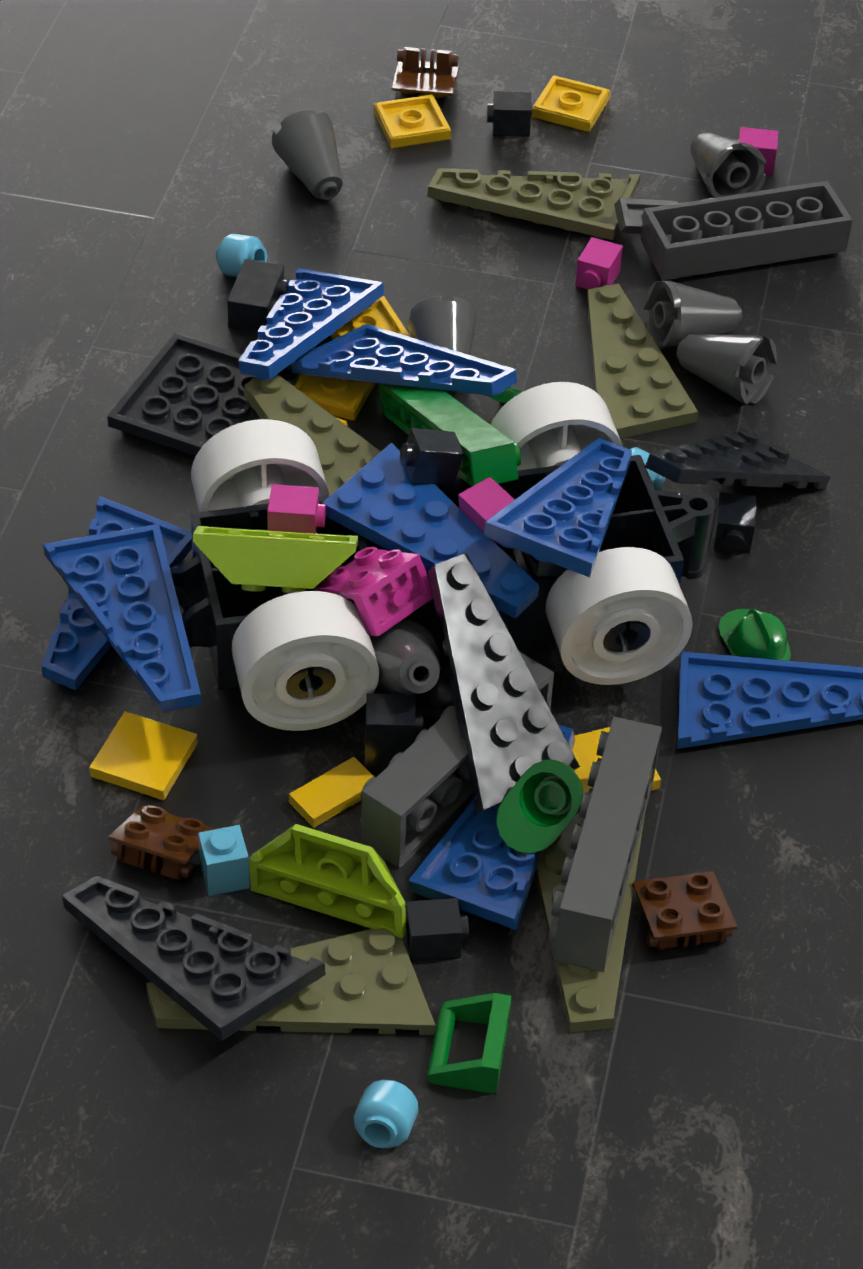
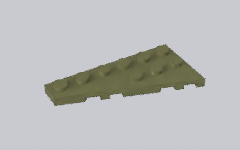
[427,168,640,240]
[587,283,698,438]
[244,374,381,495]
[535,813,645,1033]
[146,929,436,1035]

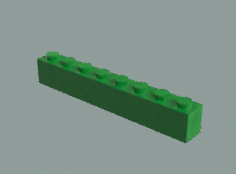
[379,383,521,487]

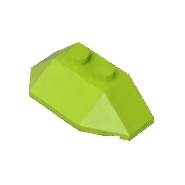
[193,526,358,594]
[249,824,406,939]

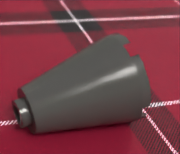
[272,109,343,200]
[690,132,766,198]
[644,280,742,349]
[408,296,477,395]
[677,334,777,404]
[370,619,440,695]

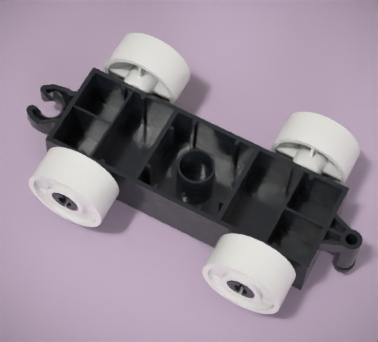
[170,382,716,731]

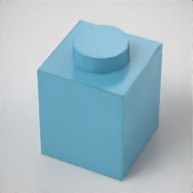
[198,825,250,896]

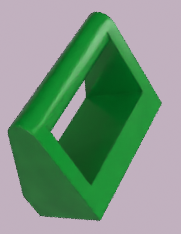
[426,993,511,1094]

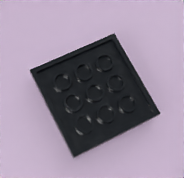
[107,333,299,456]

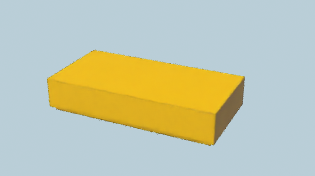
[289,757,374,828]

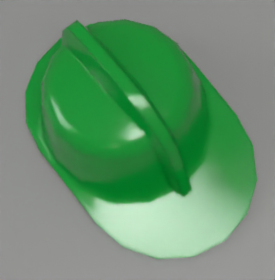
[718,609,791,661]
[496,759,583,853]

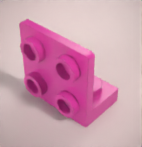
[315,547,433,637]

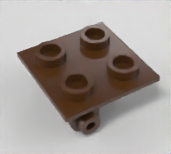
[392,47,459,98]
[108,805,215,881]
[632,871,738,951]

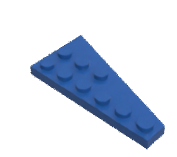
[239,268,384,380]
[291,324,518,396]
[483,438,632,578]
[322,443,539,619]
[41,496,192,690]
[43,524,202,712]
[677,651,863,749]
[408,725,575,931]

